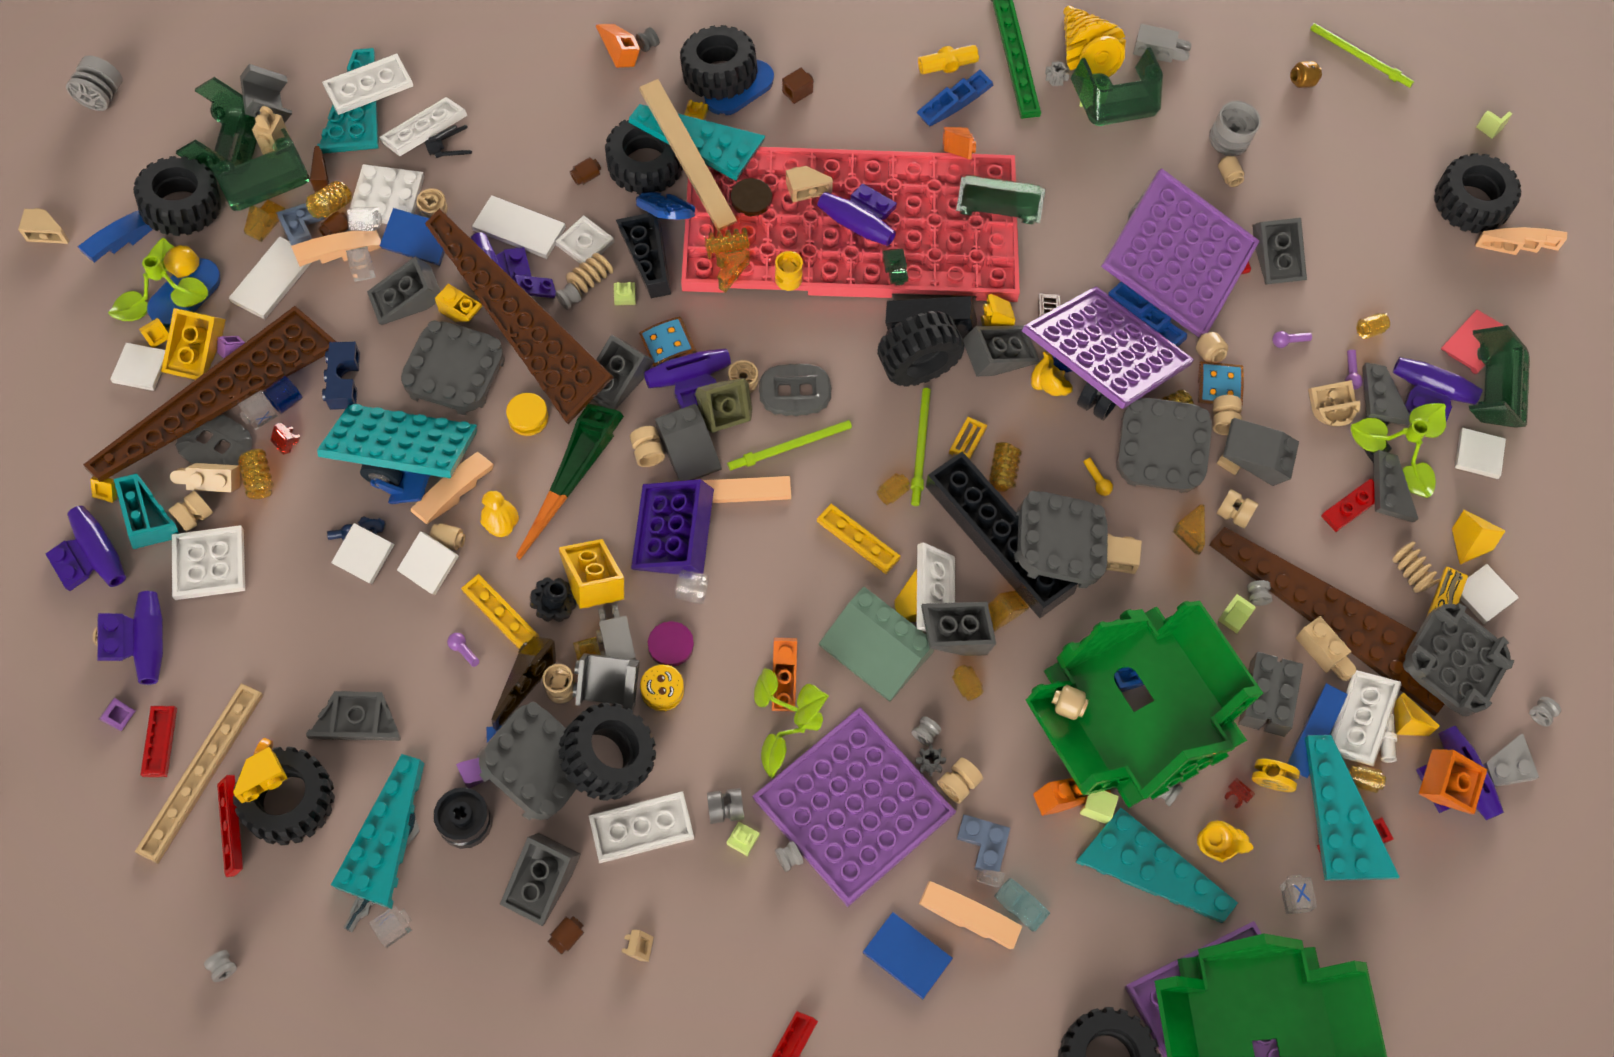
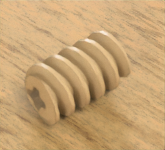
[566,253,613,297]
[1392,541,1441,593]

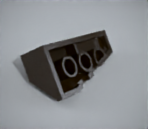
[491,637,556,731]

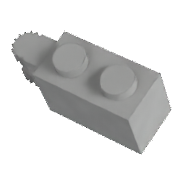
[1133,24,1192,63]
[596,604,636,660]

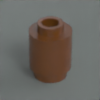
[570,157,601,185]
[318,211,351,236]
[547,916,584,954]

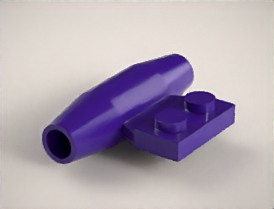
[817,183,897,246]
[471,232,532,278]
[644,348,731,409]
[1393,357,1483,422]
[45,506,126,591]
[97,591,163,685]
[1416,726,1504,820]

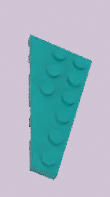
[317,48,379,154]
[629,104,765,181]
[1305,735,1400,881]
[331,754,425,909]
[1075,808,1238,923]

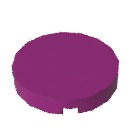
[647,621,694,667]

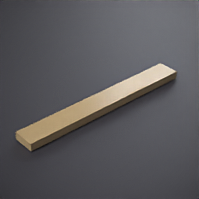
[639,79,737,231]
[135,683,263,864]

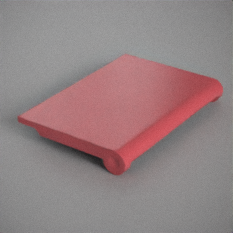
[1441,310,1514,374]

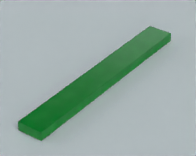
[992,0,1041,119]

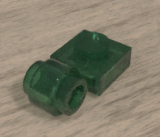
[882,248,908,286]

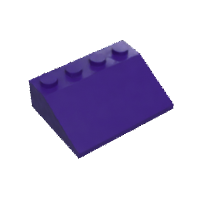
[631,479,714,575]

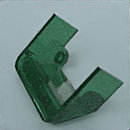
[1070,47,1163,126]
[176,77,257,175]
[207,128,310,211]
[956,174,1046,225]
[1469,325,1530,428]

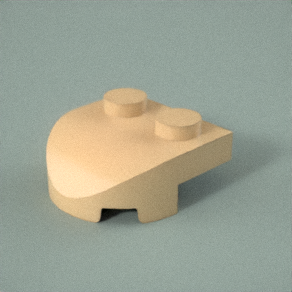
[1308,380,1360,426]

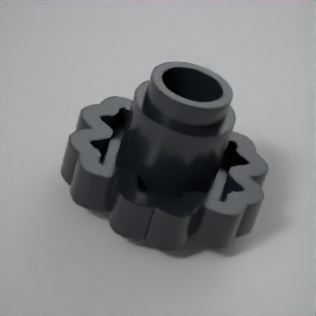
[530,577,577,622]

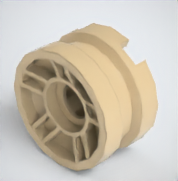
[416,188,448,218]
[728,360,758,393]

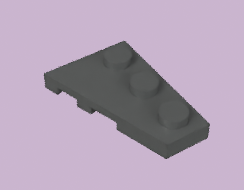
[1362,362,1410,426]
[1374,450,1419,522]

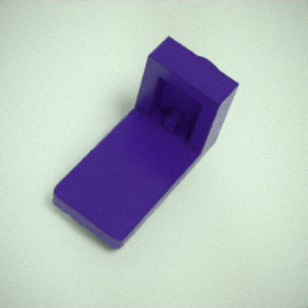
[512,275,556,298]

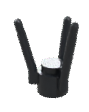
[425,125,472,158]

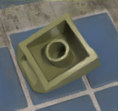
[695,378,752,433]

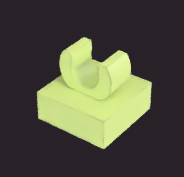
[614,282,636,305]
[727,822,760,856]

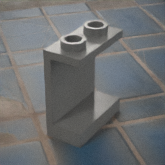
[240,64,292,123]
[573,653,640,710]

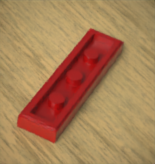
[217,775,243,877]

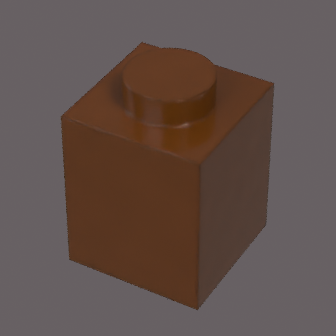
[782,67,814,104]

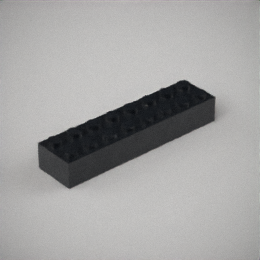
[925,451,1079,618]

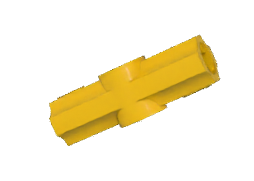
[918,45,979,74]

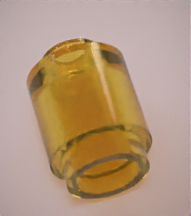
[1356,313,1390,339]
[876,473,910,505]
[952,665,984,701]
[1349,764,1386,793]

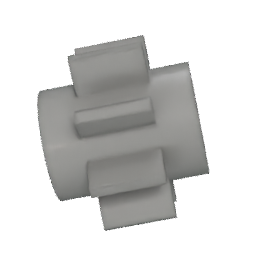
[1045,61,1070,86]

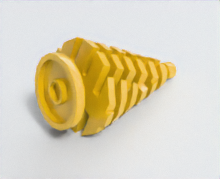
[1063,6,1126,81]

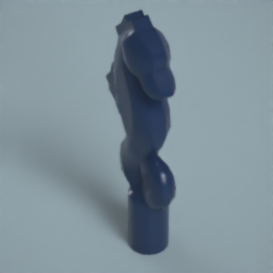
[327,516,386,540]

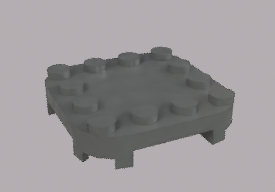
[401,320,505,415]
[1116,398,1212,493]
[1014,491,1108,588]
[1403,603,1514,717]
[477,702,577,820]

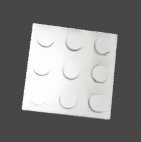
[348,164,424,224]
[172,525,245,600]

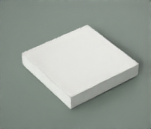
[555,215,614,264]
[110,343,165,391]
[1455,428,1506,479]
[331,523,395,584]
[397,531,459,595]
[1460,564,1519,624]

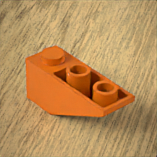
[596,24,640,68]
[942,127,976,159]
[772,638,797,711]
[1033,778,1111,816]

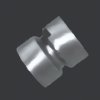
[707,788,744,824]

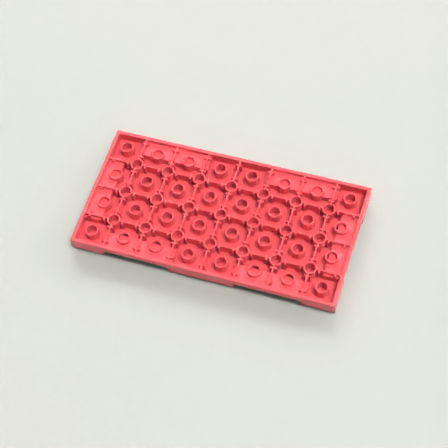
[681,147,1020,302]

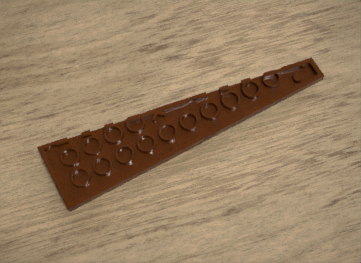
[425,208,614,424]
[83,306,337,482]
[1209,527,1445,716]

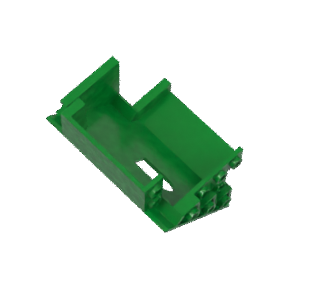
[1025,601,1263,808]
[1154,933,1387,1057]

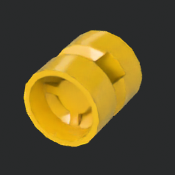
[775,251,803,291]

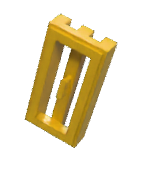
[949,417,987,459]

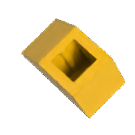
[435,283,482,322]
[981,294,1015,326]
[233,747,288,803]

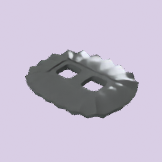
[759,364,832,417]
[175,415,252,465]

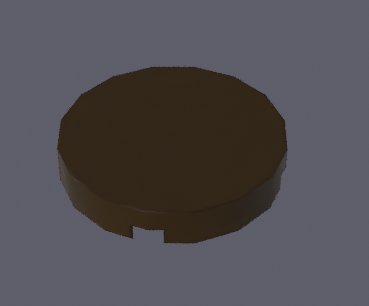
[731,178,772,217]

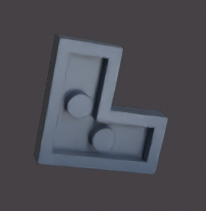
[277,200,325,246]
[957,814,1010,876]

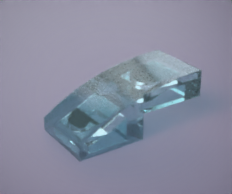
[994,878,1050,931]

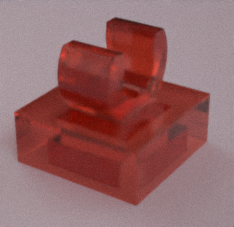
[270,422,300,455]
[1224,778,1255,808]

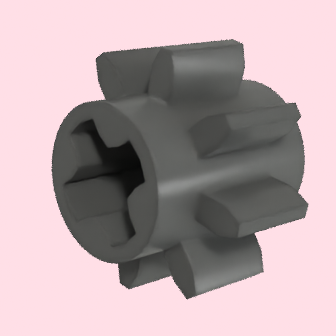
[916,745,946,777]

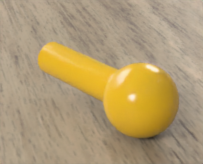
[1083,457,1113,496]

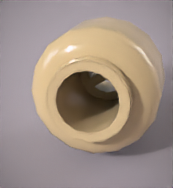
[1196,332,1228,364]
[1052,685,1089,720]

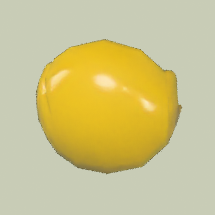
[163,245,199,278]

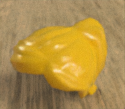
[1031,351,1073,396]
[480,491,519,537]
[1197,820,1254,863]

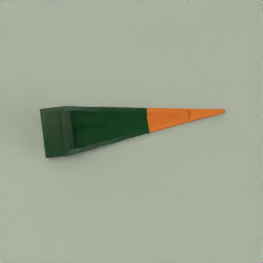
[516,403,624,560]

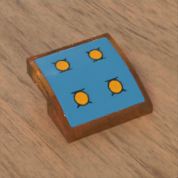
[639,317,697,367]
[1198,361,1244,405]

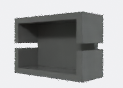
[1238,652,1303,737]

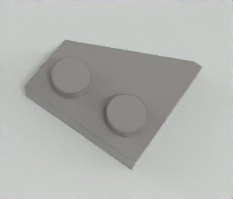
[1484,734,1539,787]

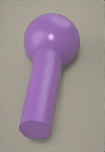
[1272,331,1312,348]
[1345,350,1363,390]
[447,633,479,667]

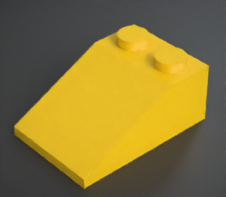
[161,308,226,380]
[559,539,624,609]

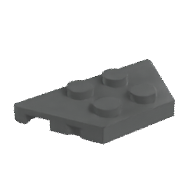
[306,691,401,741]

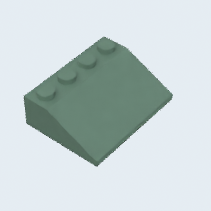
[819,587,934,702]

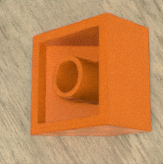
[1419,749,1487,814]

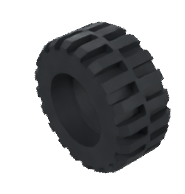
[680,25,758,100]
[605,120,683,195]
[1434,153,1522,233]
[133,156,221,236]
[877,311,965,387]
[558,702,656,801]
[233,747,335,845]
[1058,1007,1161,1057]

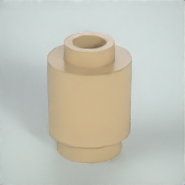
[1218,156,1244,187]
[430,523,465,550]

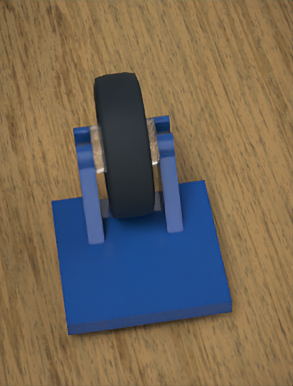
[360,464,431,504]

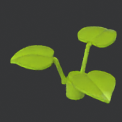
[108,237,209,321]
[1350,403,1446,498]
[754,668,829,778]

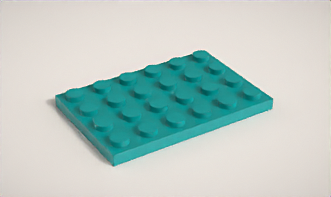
[317,404,477,478]

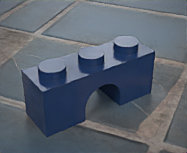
[322,341,360,410]

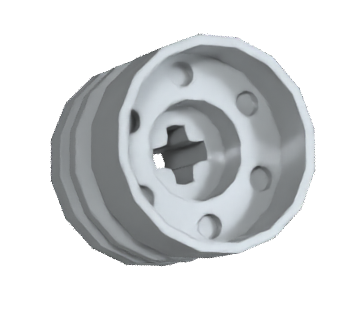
[66,56,123,111]
[1209,101,1261,156]

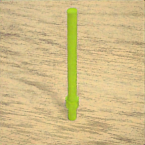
[1310,23,1415,88]
[910,388,931,506]
[727,420,852,471]

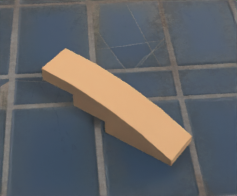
[1475,227,1567,255]
[291,229,381,267]
[411,452,494,524]
[919,881,1022,949]

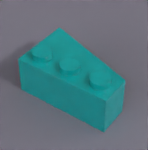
[114,474,178,549]

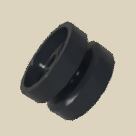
[1077,382,1116,421]
[434,787,492,849]

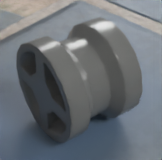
[636,27,660,52]

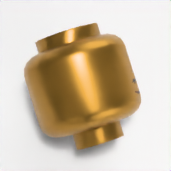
[1290,61,1322,88]

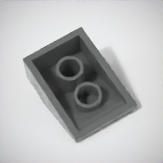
[1252,218,1307,285]
[367,256,441,325]
[963,326,1040,377]
[592,335,655,410]
[655,404,722,481]
[1223,418,1299,486]
[921,602,996,656]
[500,833,581,926]

